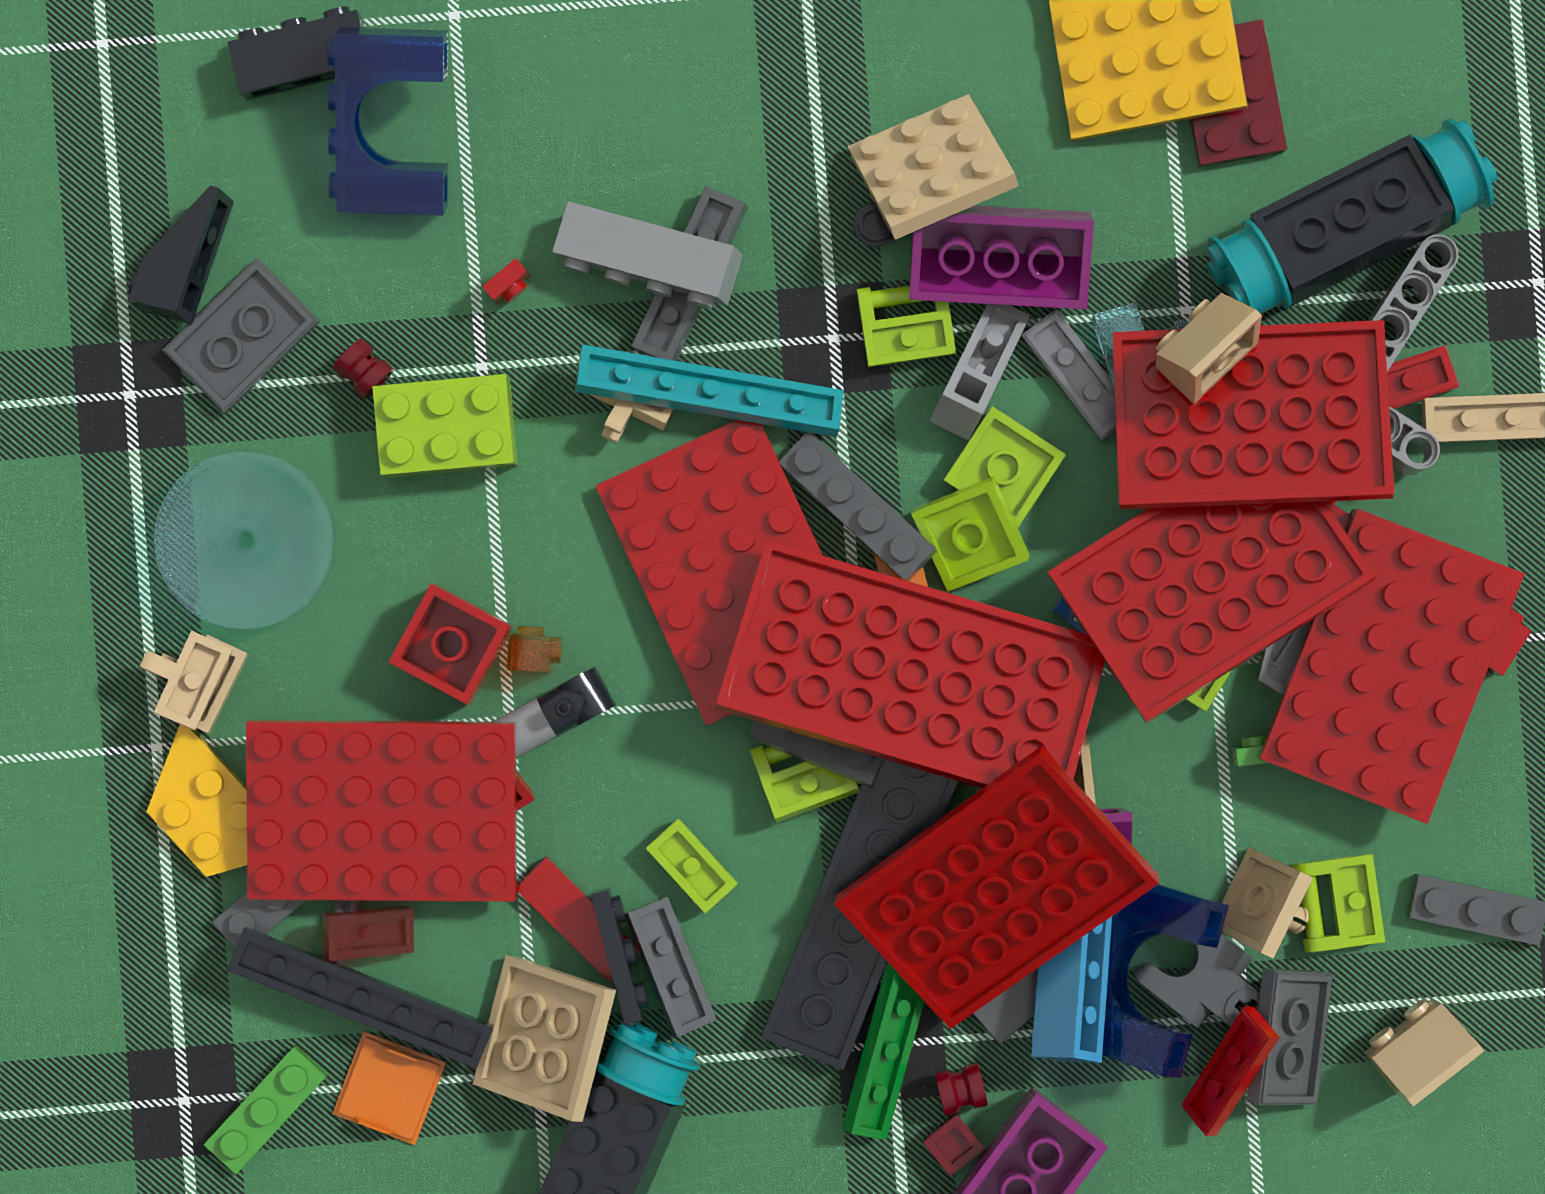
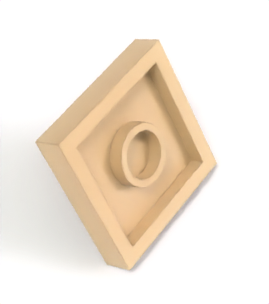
[1211,847,1313,958]

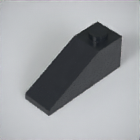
[128,185,234,324]

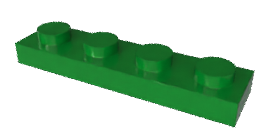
[842,962,924,1140]

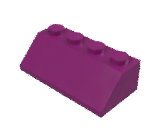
[909,206,1094,309]

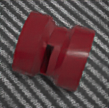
[332,338,394,400]
[934,1063,988,1116]

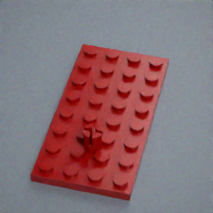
[715,539,1105,788]

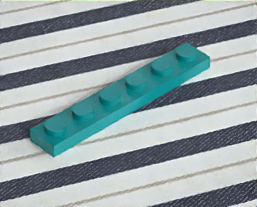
[575,344,844,437]

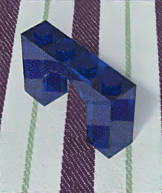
[327,27,448,216]
[1102,883,1229,1078]

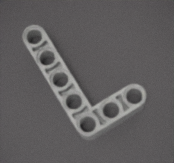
[1368,234,1459,475]

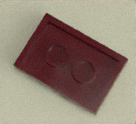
[1189,19,1287,167]

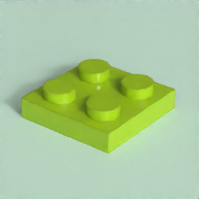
[943,406,1066,528]
[911,476,1030,592]

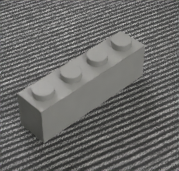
[552,201,743,309]

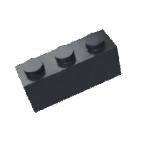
[228,7,375,101]

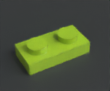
[646,818,738,914]

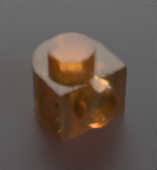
[507,626,562,672]

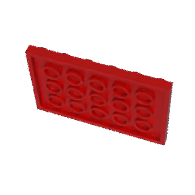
[1113,320,1394,509]
[595,420,823,726]
[1048,501,1376,724]
[1258,508,1525,824]
[246,720,517,902]
[834,745,1159,1029]

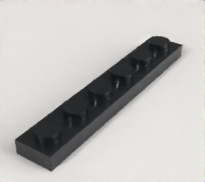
[227,927,494,1069]

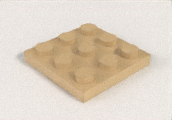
[848,94,1019,240]
[473,955,616,1122]

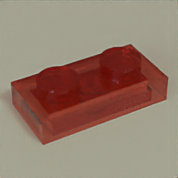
[323,906,414,961]

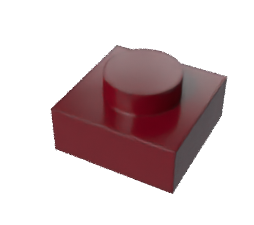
[922,1114,985,1177]

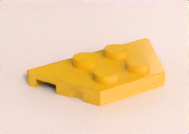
[147,725,247,877]

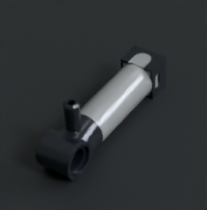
[492,667,616,759]

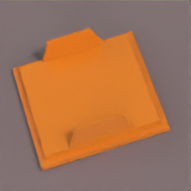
[333,1031,446,1145]

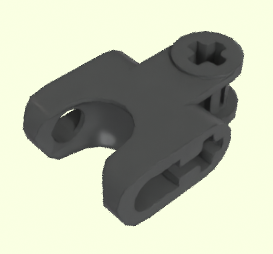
[1133,909,1260,1029]

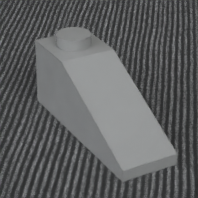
[929,304,1030,440]

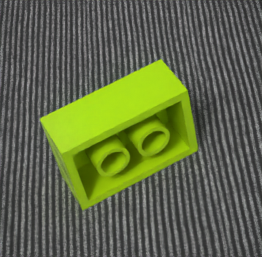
[372,374,518,478]

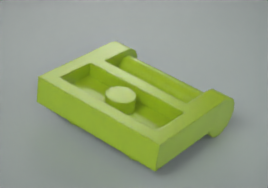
[857,286,956,368]
[750,745,860,823]
[1292,853,1385,952]

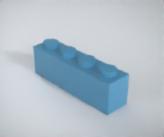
[1031,917,1112,1063]

